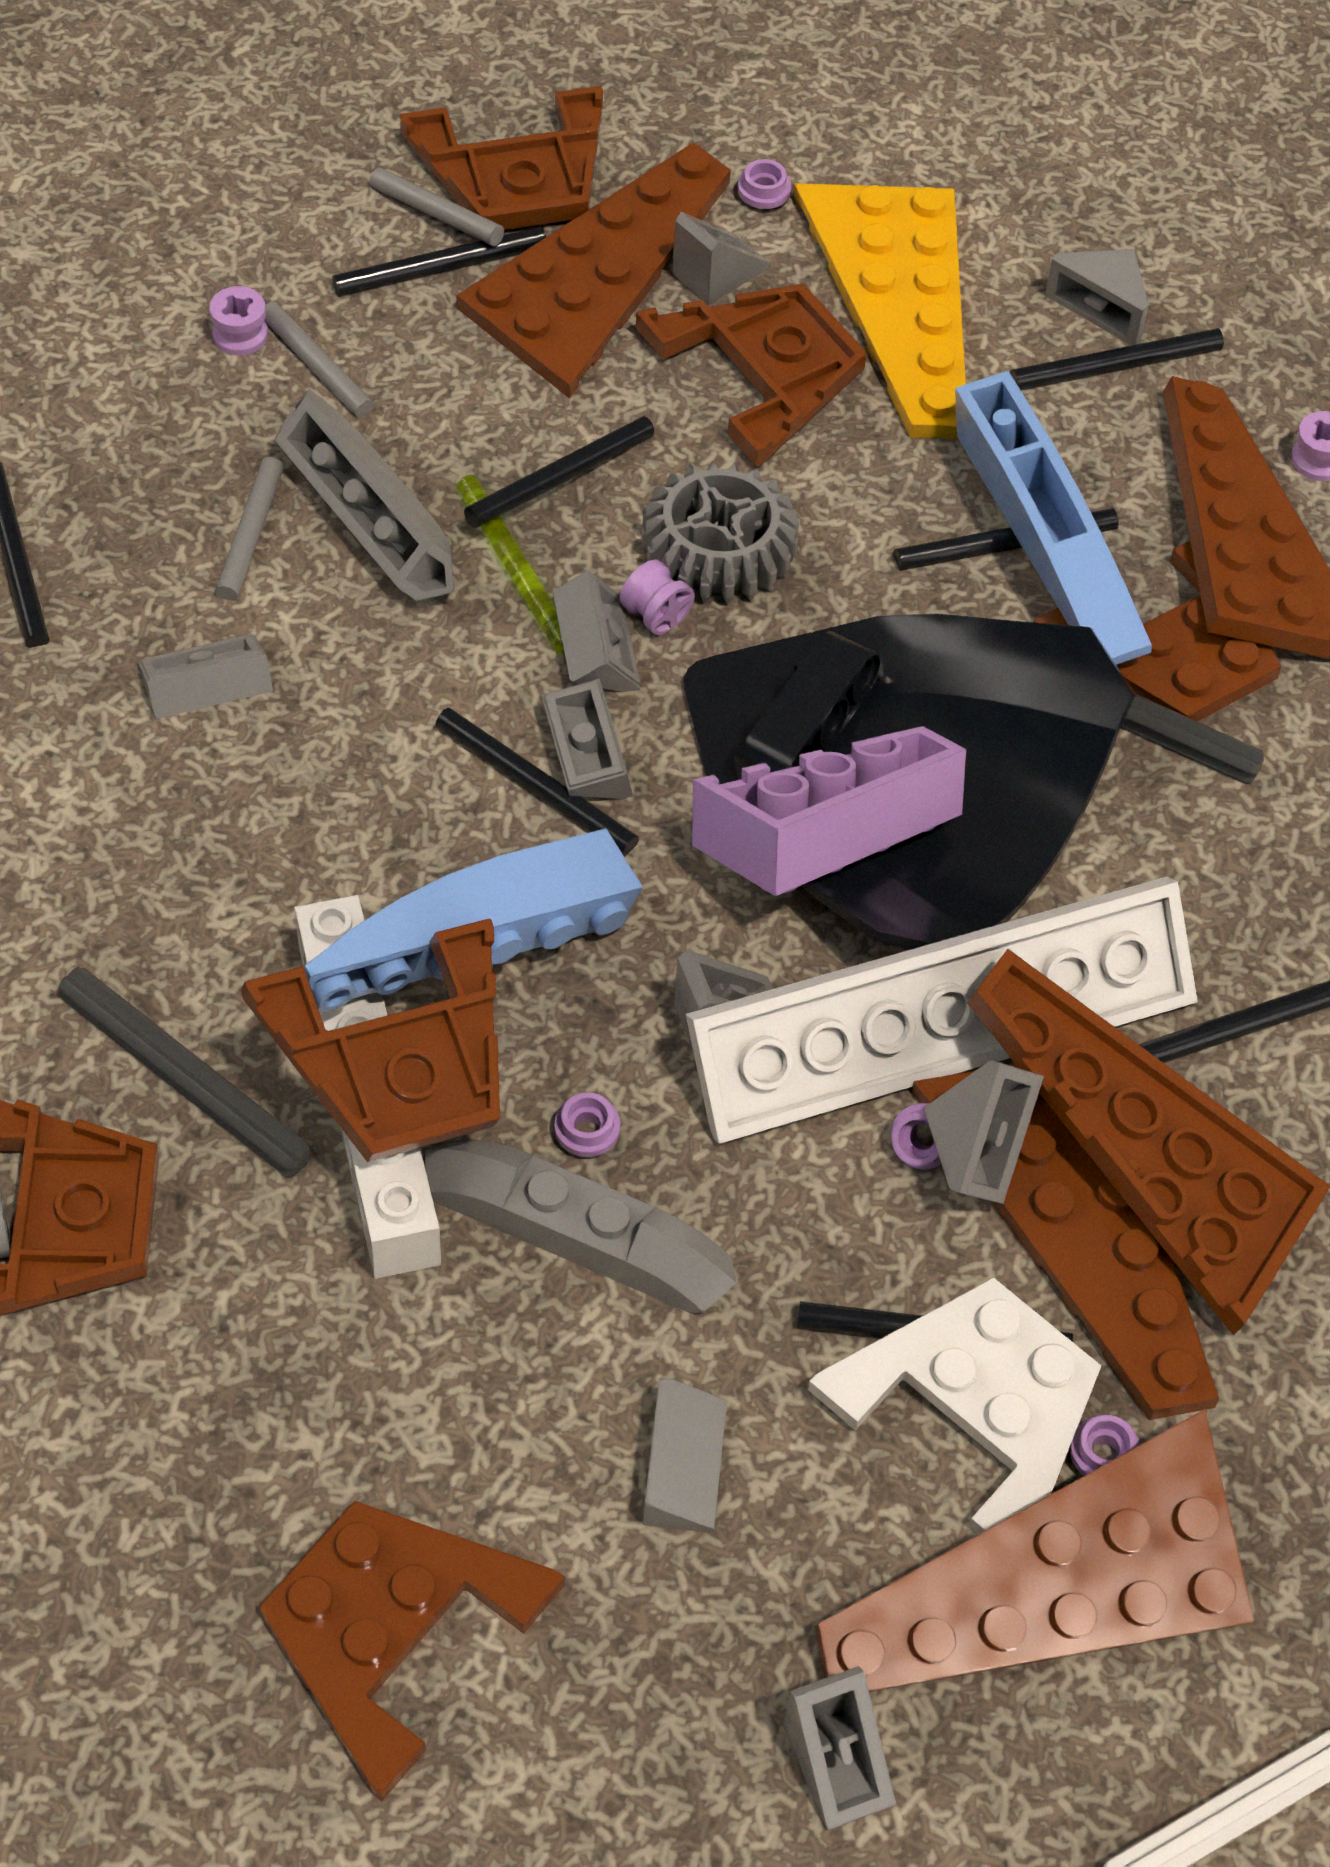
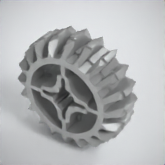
[641,460,799,605]

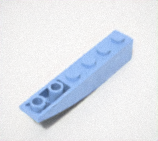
[955,371,1152,665]
[304,828,643,1011]

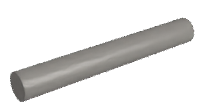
[370,167,504,246]
[265,301,375,419]
[215,457,284,601]

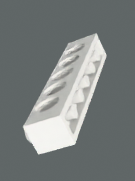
[294,895,441,1279]

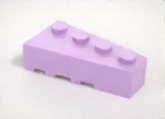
[692,726,966,896]

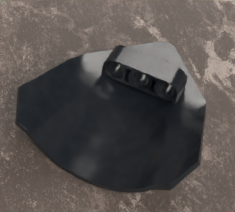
[684,614,1136,949]

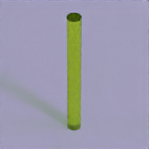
[457,475,564,654]

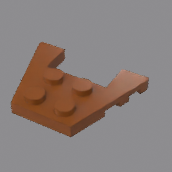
[400,86,603,230]
[636,284,867,467]
[1034,541,1281,721]
[240,918,500,1162]
[0,1099,159,1315]
[259,1501,565,1802]

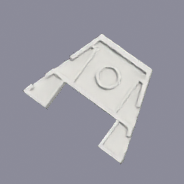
[808,1278,1101,1534]

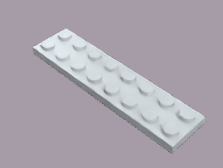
[686,877,1198,1144]

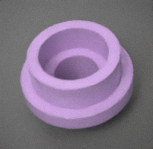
[738,159,791,209]
[554,1092,621,1157]
[891,1103,941,1170]
[1070,1415,1140,1476]

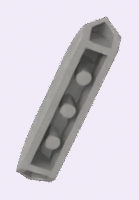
[275,389,454,601]
[425,1140,736,1313]

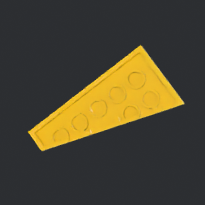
[793,183,966,439]

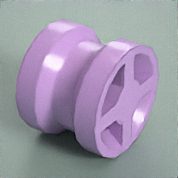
[209,286,268,355]
[1291,411,1330,481]
[619,559,695,636]

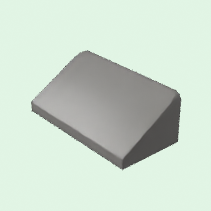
[553,571,641,692]
[138,634,273,719]
[541,679,633,799]
[643,1378,727,1533]

